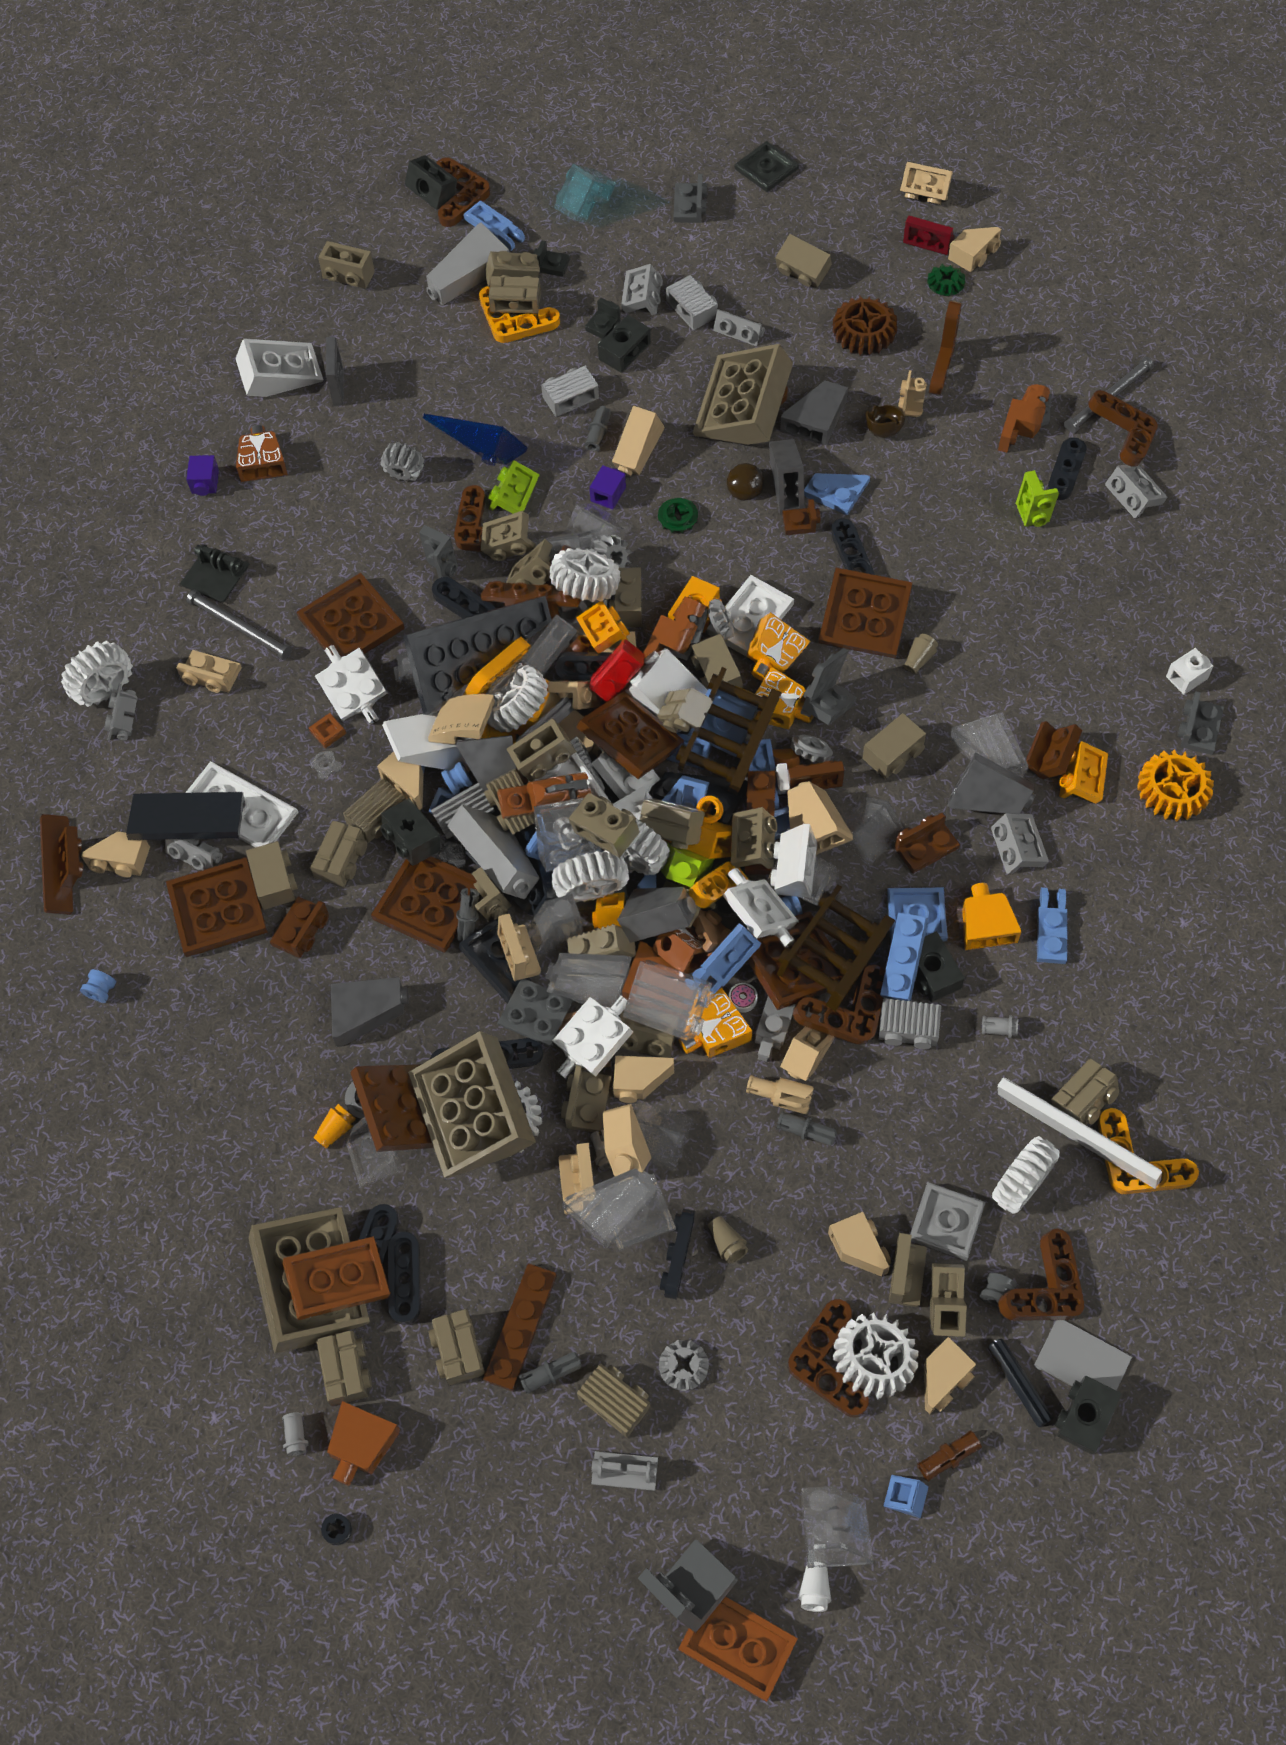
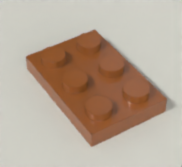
[283,1237,390,1320]
[678,1597,798,1703]

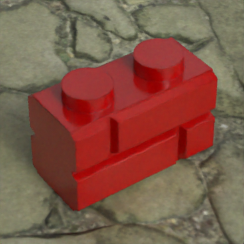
[589,639,645,702]

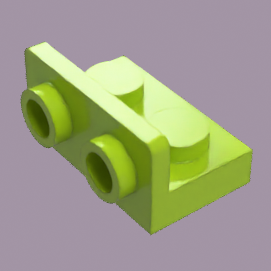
[488,460,540,514]
[1016,470,1059,527]

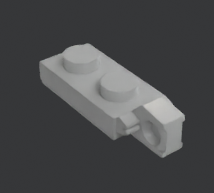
[755,996,797,1063]

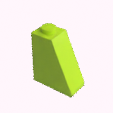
[660,840,715,887]

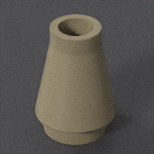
[903,634,938,674]
[708,1216,748,1263]

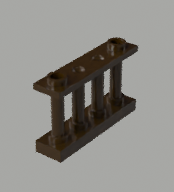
[676,667,782,795]
[777,884,895,1012]

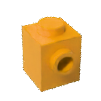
[592,892,626,929]

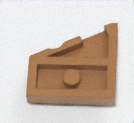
[692,910,732,953]

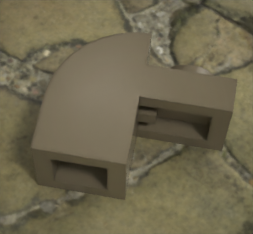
[930,1263,967,1337]

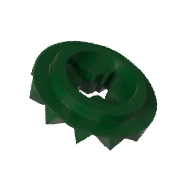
[927,264,965,296]
[658,498,698,534]

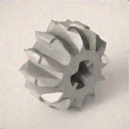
[380,442,424,482]
[589,535,632,568]

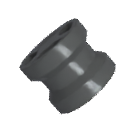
[980,1273,1017,1308]

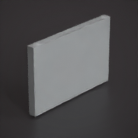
[1034,1320,1132,1391]

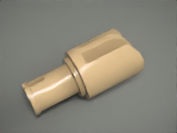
[746,1075,814,1114]

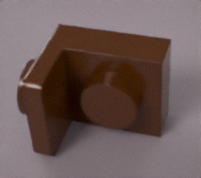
[782,499,821,536]

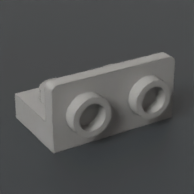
[621,264,663,315]
[1105,465,1168,518]
[991,813,1049,874]

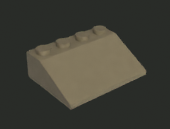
[693,344,793,445]
[408,1031,536,1179]
[248,1207,370,1354]

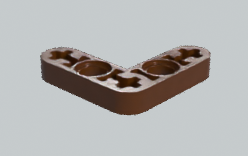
[436,158,490,227]
[929,301,962,396]
[1088,390,1158,467]
[454,485,485,552]
[793,964,885,1045]
[999,1228,1084,1321]
[788,1299,869,1418]

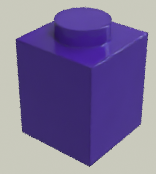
[186,455,219,496]
[589,465,626,510]

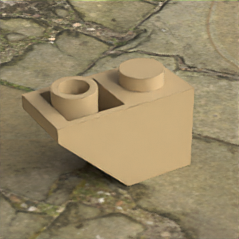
[948,227,1001,272]
[81,832,150,877]
[828,1212,891,1277]
[924,1337,976,1414]

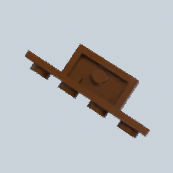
[481,581,581,627]
[40,814,83,915]

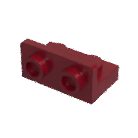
[903,215,955,255]

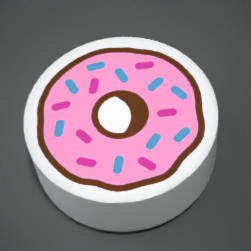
[729,983,757,1013]

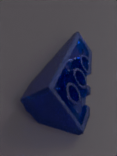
[422,413,528,466]

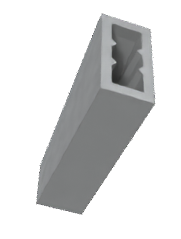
[426,223,509,305]
[447,804,539,899]

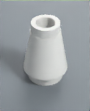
[798,1558,831,1612]

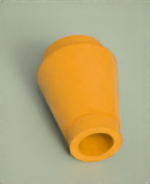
[696,796,724,824]
[313,1104,356,1149]

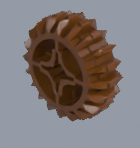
[833,296,898,356]

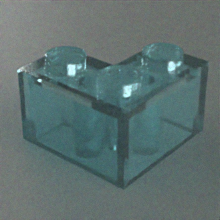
[554,164,617,222]

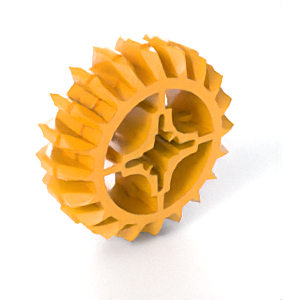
[1137,749,1214,821]

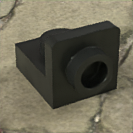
[533,240,570,277]
[585,298,621,338]

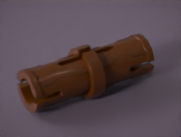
[917,1430,982,1482]

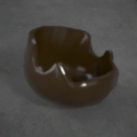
[866,405,905,438]
[727,463,765,501]

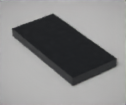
[126,792,244,840]

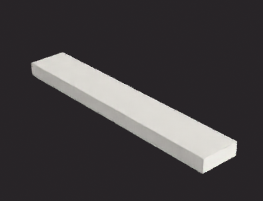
[997,1078,1162,1189]

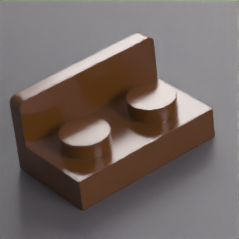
[1025,721,1083,779]
[787,761,844,789]
[895,812,960,874]
[270,896,329,958]

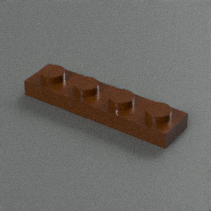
[745,771,776,875]
[483,1263,557,1392]

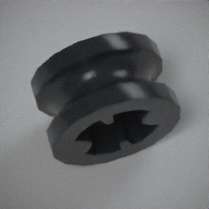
[321,1513,352,1545]

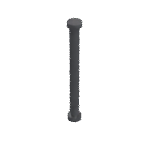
[1064,357,1154,433]
[186,589,292,660]

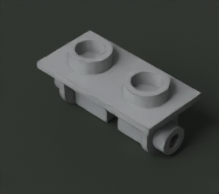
[713,309,765,346]
[104,683,138,740]
[165,839,222,870]
[591,1451,658,1491]

